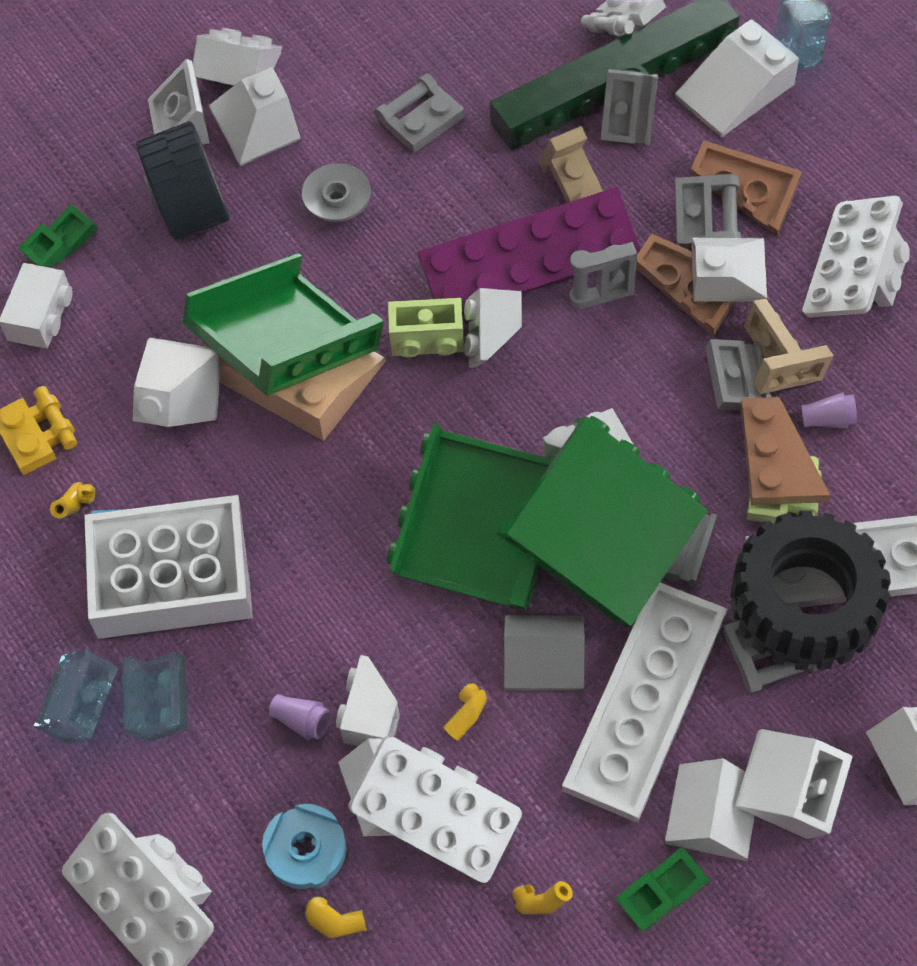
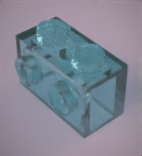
[774,0,831,71]
[34,650,118,744]

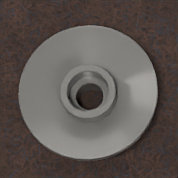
[302,163,371,222]

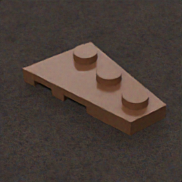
[691,140,802,237]
[636,233,734,337]
[740,397,830,505]

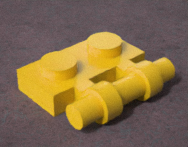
[0,386,78,476]

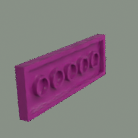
[417,187,641,314]

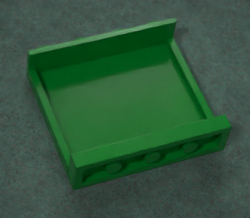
[182,253,384,396]
[496,416,708,626]
[386,423,556,613]

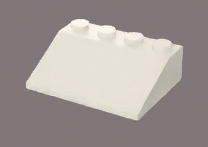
[85,495,253,639]

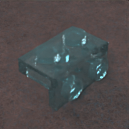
[121,651,188,742]

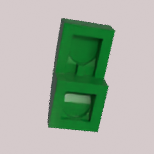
[18,204,99,268]
[616,847,711,932]

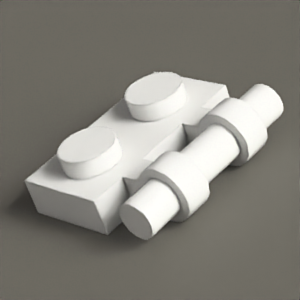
[581,0,666,36]

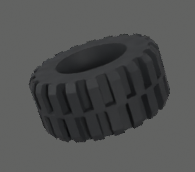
[730,510,891,671]

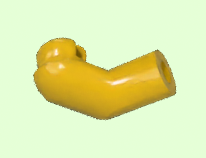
[50,482,95,519]
[443,683,487,741]
[512,881,573,914]
[305,897,367,938]

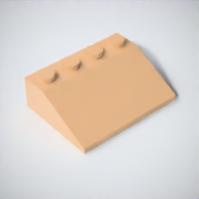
[204,344,386,441]

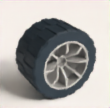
[136,121,230,240]

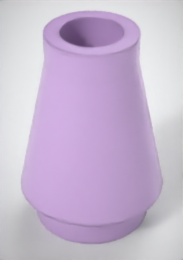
[801,392,858,429]
[269,694,331,740]

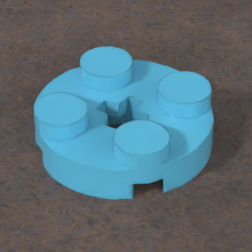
[262,804,347,889]

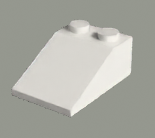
[675,19,799,138]

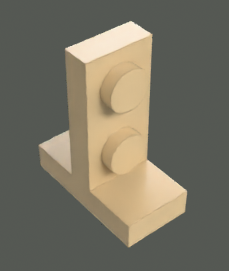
[538,126,603,203]
[744,299,834,394]

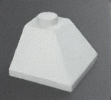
[210,66,301,167]
[692,238,767,302]
[133,338,221,427]

